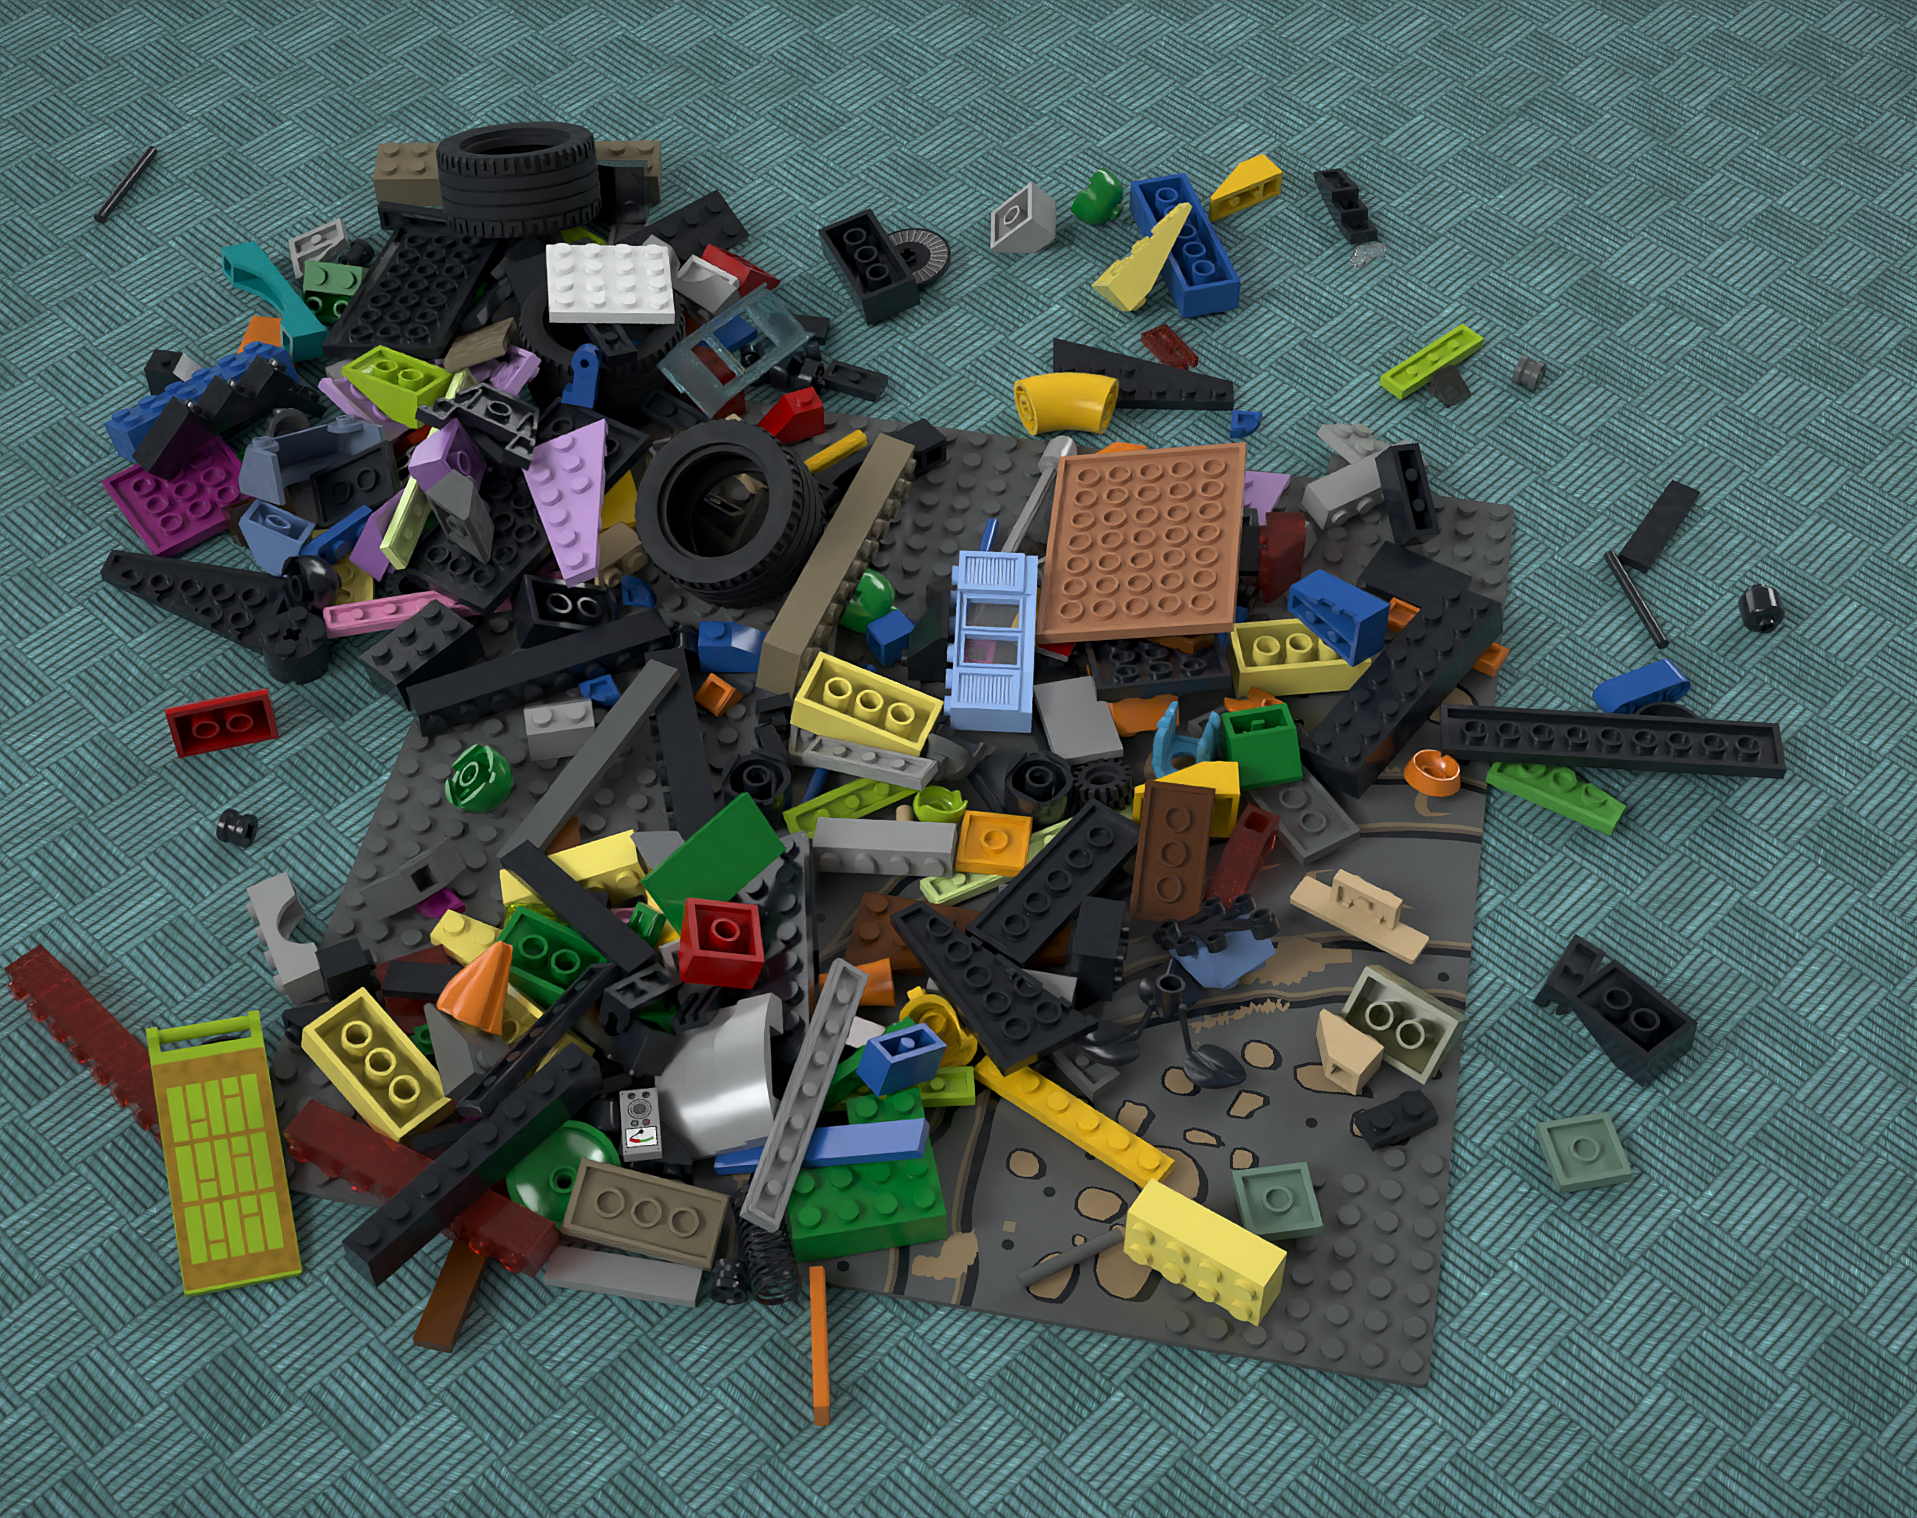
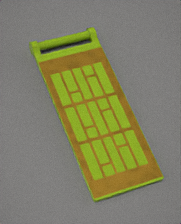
[146,1010,302,1297]

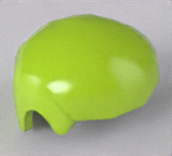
[913,785,968,826]

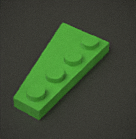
[1485,762,1626,836]

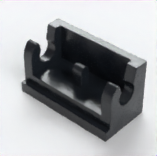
[1533,934,1606,1015]
[598,963,683,1033]

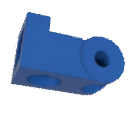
[562,344,603,408]

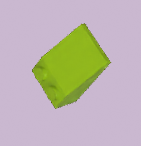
[341,345,455,429]

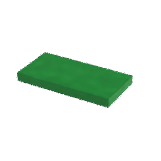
[640,792,787,938]

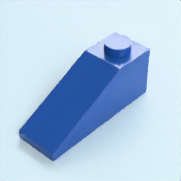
[698,621,768,672]

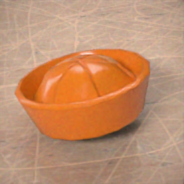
[1403,749,1461,797]

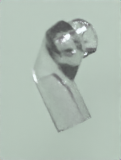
[1351,242,1387,268]

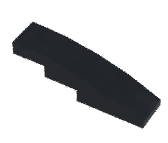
[1314,168,1378,245]

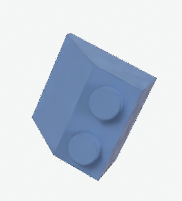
[239,499,316,578]
[1169,915,1276,991]

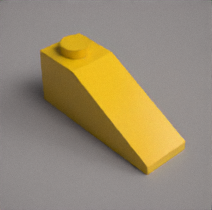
[1208,154,1283,223]

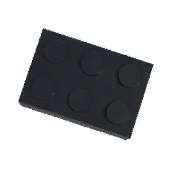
[359,599,486,712]

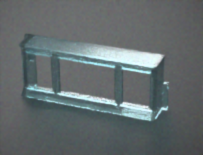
[656,282,816,419]

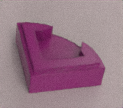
[415,886,466,919]

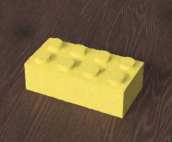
[1225,618,1371,699]
[790,651,944,758]
[301,987,457,1155]
[1124,1178,1287,1327]

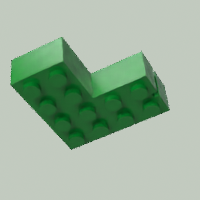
[786,1087,947,1263]

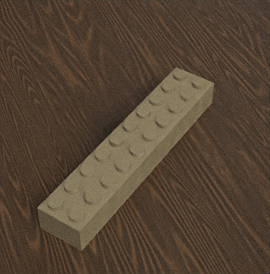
[373,140,663,206]
[755,433,917,700]

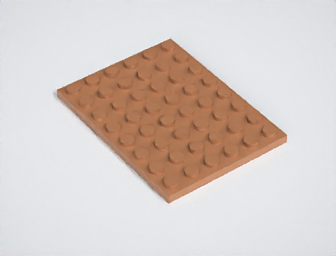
[1035,442,1248,644]

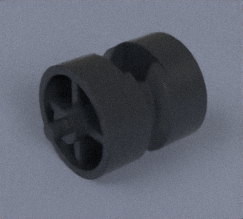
[770,351,827,395]

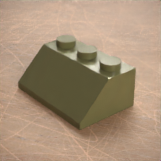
[1339,964,1471,1085]

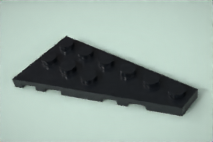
[100,549,288,656]

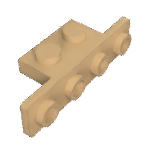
[1289,869,1429,964]

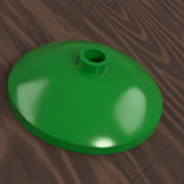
[506,1120,621,1231]

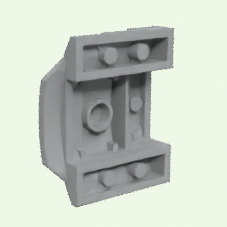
[655,992,783,1161]

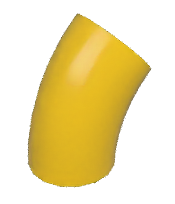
[1013,372,1119,436]

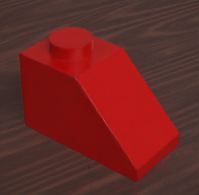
[757,387,825,444]

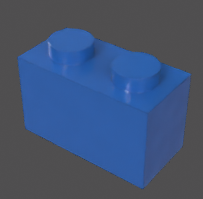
[856,1023,947,1097]

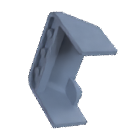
[238,414,386,505]

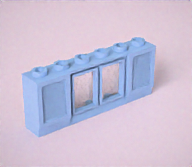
[944,550,1038,733]

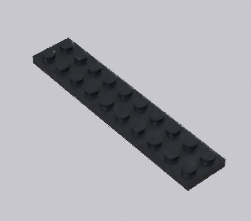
[481,189,750,359]
[1439,703,1786,779]

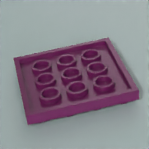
[101,435,251,558]

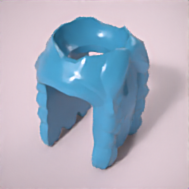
[1151,701,1221,779]

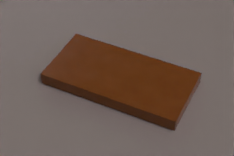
[1129,780,1216,924]

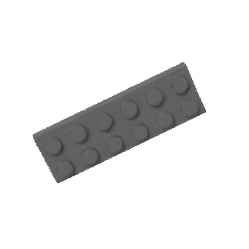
[1188,696,1361,866]

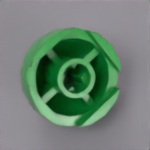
[1070,167,1124,226]
[839,568,898,634]
[445,744,513,814]

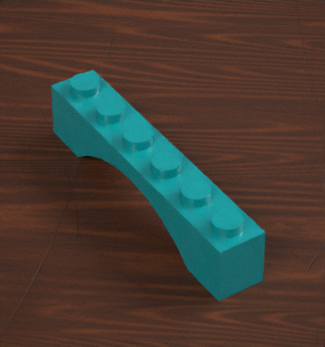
[221,241,329,363]

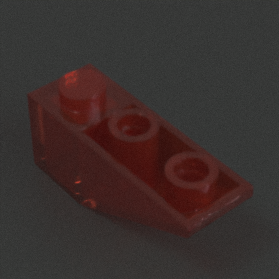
[1202,804,1280,911]

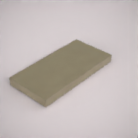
[443,317,517,373]
[561,1157,730,1272]

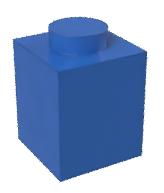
[866,609,916,667]

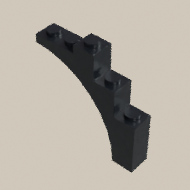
[131,354,328,482]

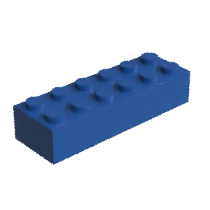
[1129,173,1241,318]
[103,341,300,463]

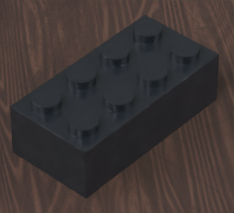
[818,208,921,326]

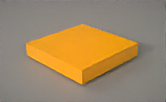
[955,810,1033,877]

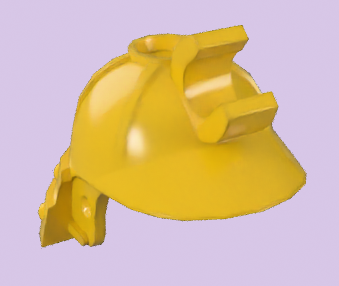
[899,986,978,1067]

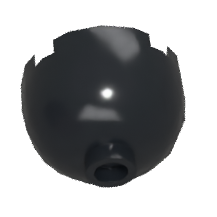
[281,555,342,617]

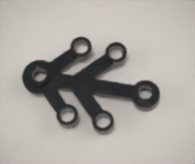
[1153,893,1280,957]

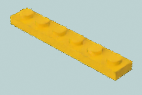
[973,1055,1175,1188]

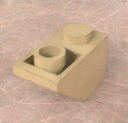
[594,521,648,587]
[1316,1009,1384,1096]

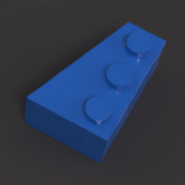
[1287,569,1390,667]

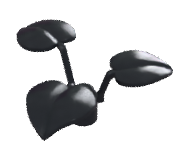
[1074,958,1247,1089]

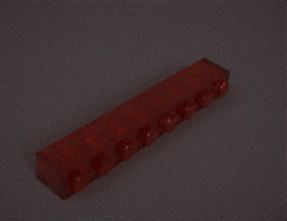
[4,944,164,1152]
[283,1098,560,1278]

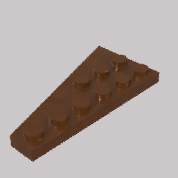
[844,891,1071,977]

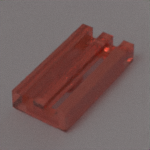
[1141,323,1199,370]

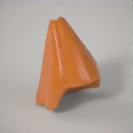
[437,940,513,1036]

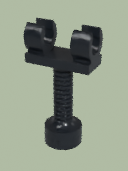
[739,341,822,387]

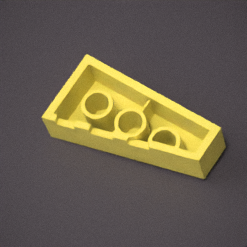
[499,829,650,918]

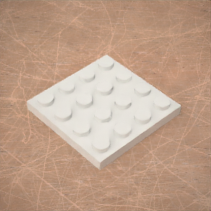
[546,243,675,324]

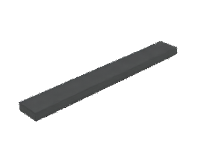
[496,659,680,864]

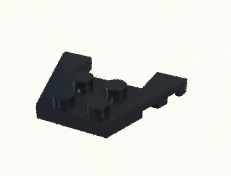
[414,382,540,471]

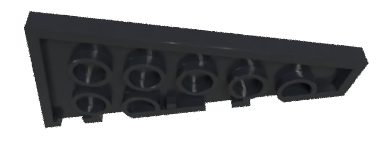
[1053,337,1234,411]
[890,901,1099,1077]

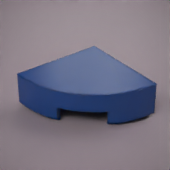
[1230,410,1263,438]
[621,575,657,608]
[579,674,621,706]

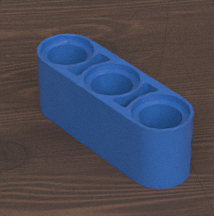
[1592,658,1691,715]

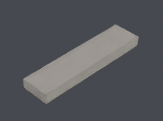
[802,735,938,791]
[544,1245,704,1308]

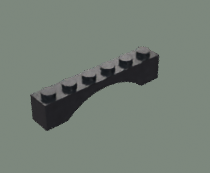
[816,418,946,515]

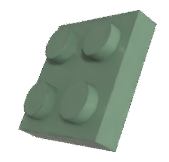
[1535,1111,1633,1194]
[1231,1162,1323,1241]

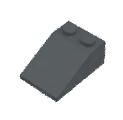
[424,1003,528,1109]

